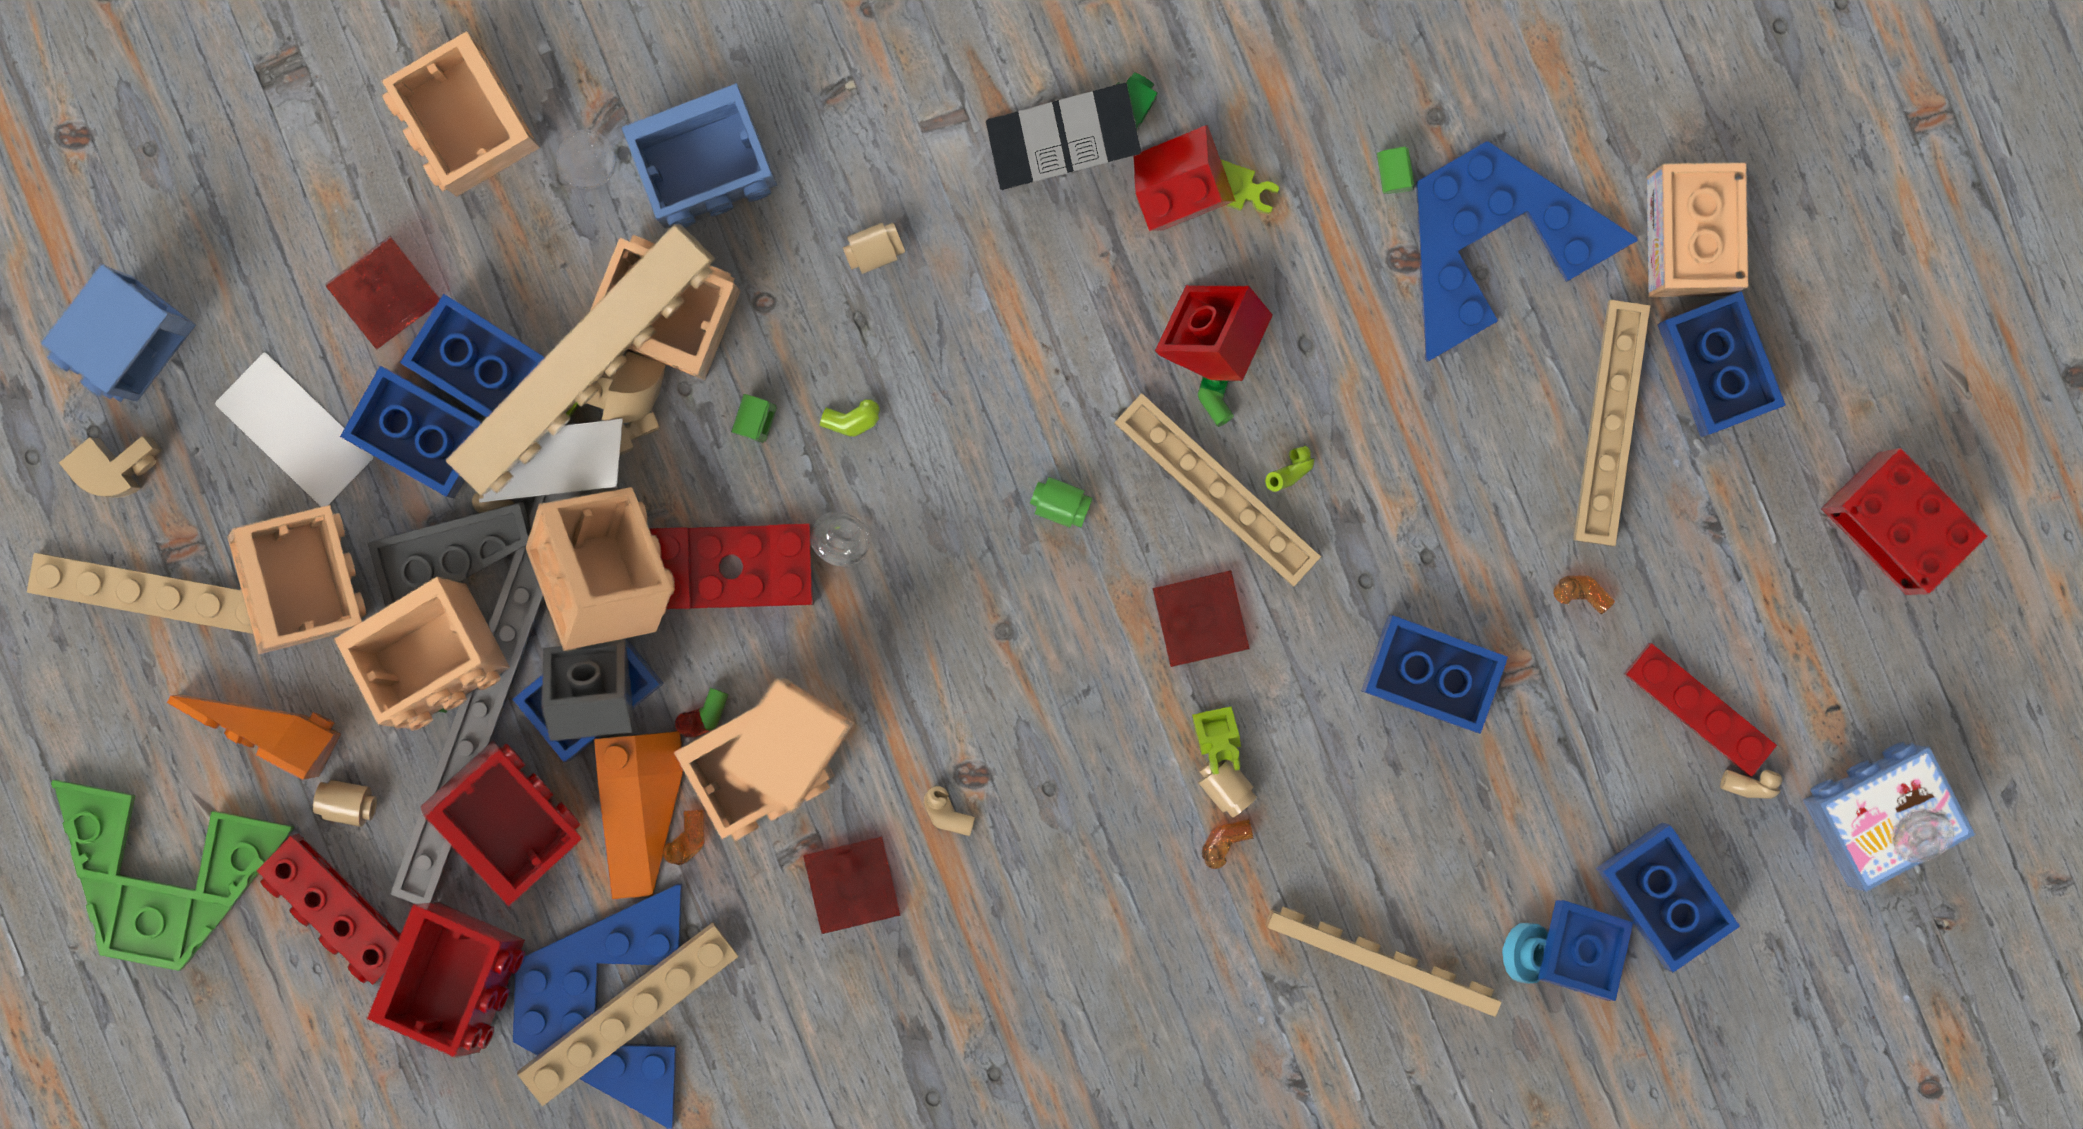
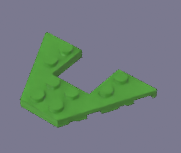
[51,779,294,971]

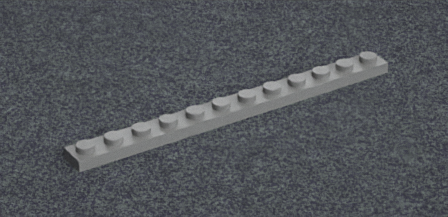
[390,491,583,904]

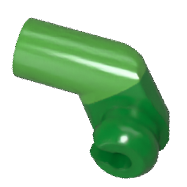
[1198,376,1234,427]

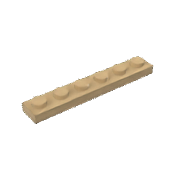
[1573,300,1650,546]
[1114,393,1321,587]
[26,553,253,634]
[1265,906,1501,1017]
[517,922,738,1106]

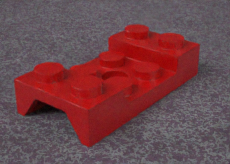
[649,524,814,609]

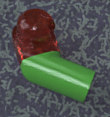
[675,688,729,737]

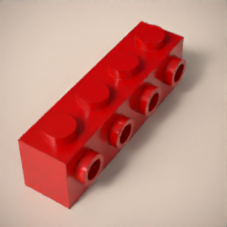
[257,834,401,985]

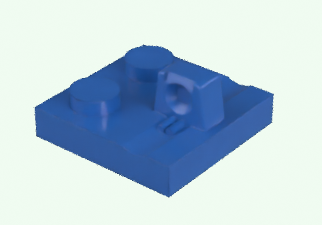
[1538,900,1633,1001]

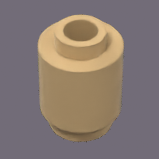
[842,223,905,274]
[1198,760,1257,818]
[313,780,377,827]

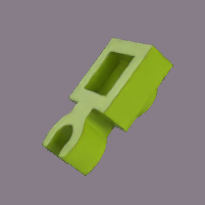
[1221,160,1280,214]
[1192,706,1241,775]

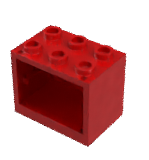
[1821,448,1988,595]
[420,740,582,906]
[367,902,525,1058]

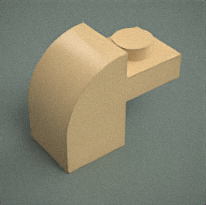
[587,351,666,423]
[59,436,162,498]

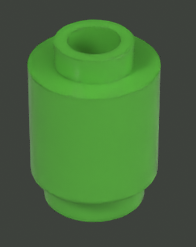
[1030,477,1092,528]

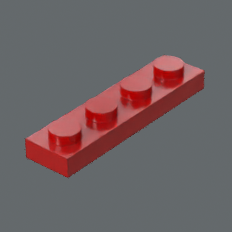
[1624,643,1777,777]

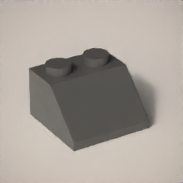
[542,639,632,741]

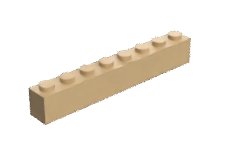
[446,224,715,496]

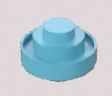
[1502,923,1548,984]

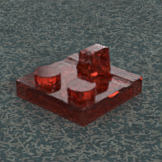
[325,235,440,350]
[1152,570,1250,667]
[803,836,901,934]

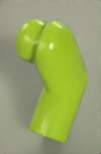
[819,399,880,437]
[1265,446,1315,492]

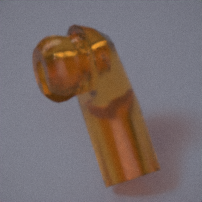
[1553,575,1615,615]
[663,810,705,865]
[1202,819,1253,869]

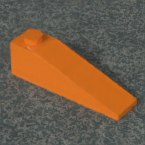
[167,695,341,780]
[594,731,684,899]

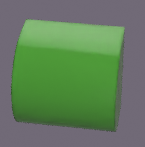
[1376,146,1415,194]
[731,394,777,443]

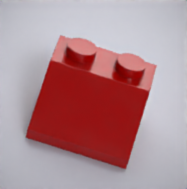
[1133,125,1236,231]
[1155,285,1273,381]

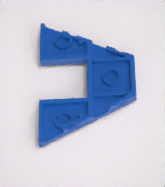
[1416,141,1638,362]
[513,884,682,1129]

